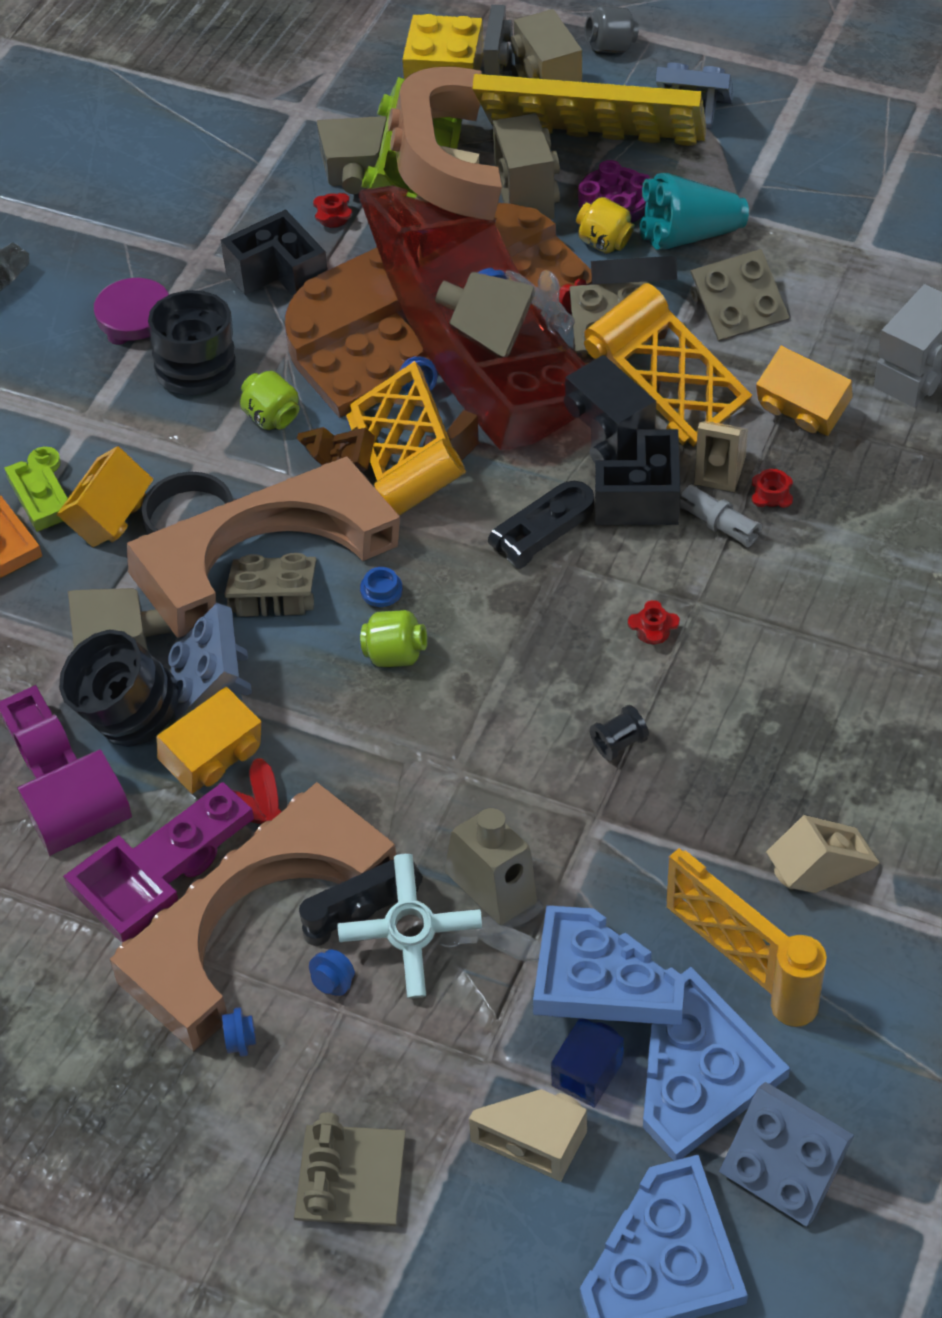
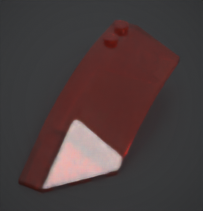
[359,185,586,451]

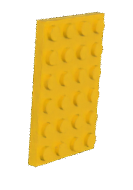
[472,74,706,146]

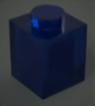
[551,1018,624,1108]

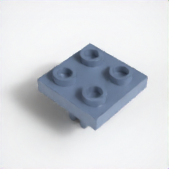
[655,63,734,129]
[168,603,252,721]
[719,1082,855,1227]

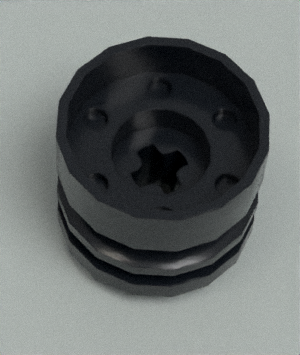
[148,290,236,395]
[59,629,179,747]

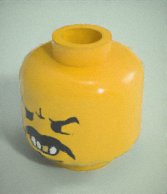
[576,197,635,254]

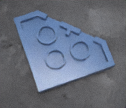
[533,905,685,1025]
[643,967,790,1161]
[580,1155,748,1318]

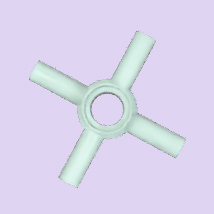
[338,854,482,999]

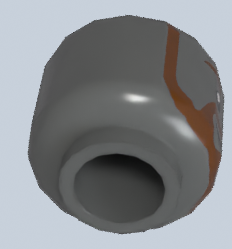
[584,6,639,54]

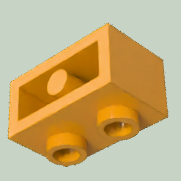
[756,345,853,436]
[57,446,154,547]
[157,686,262,794]

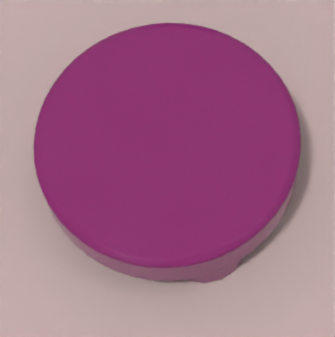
[578,160,651,223]
[94,277,169,345]

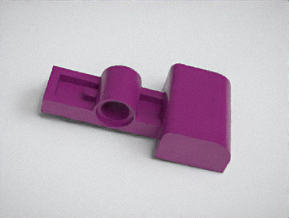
[0,685,132,856]
[63,782,254,943]

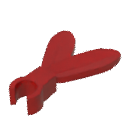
[232,758,282,824]

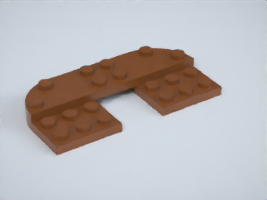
[285,203,596,418]

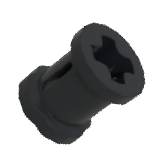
[589,705,649,761]

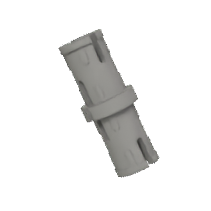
[680,484,762,547]

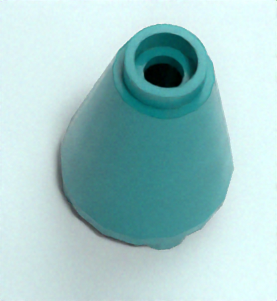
[640,173,749,250]

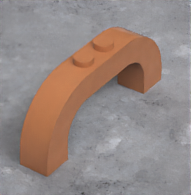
[388,67,502,220]

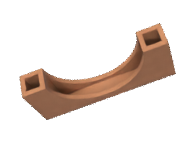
[127,456,400,638]
[110,782,396,1052]

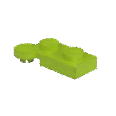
[4,446,68,532]

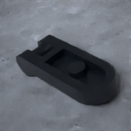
[488,480,594,569]
[299,859,423,946]

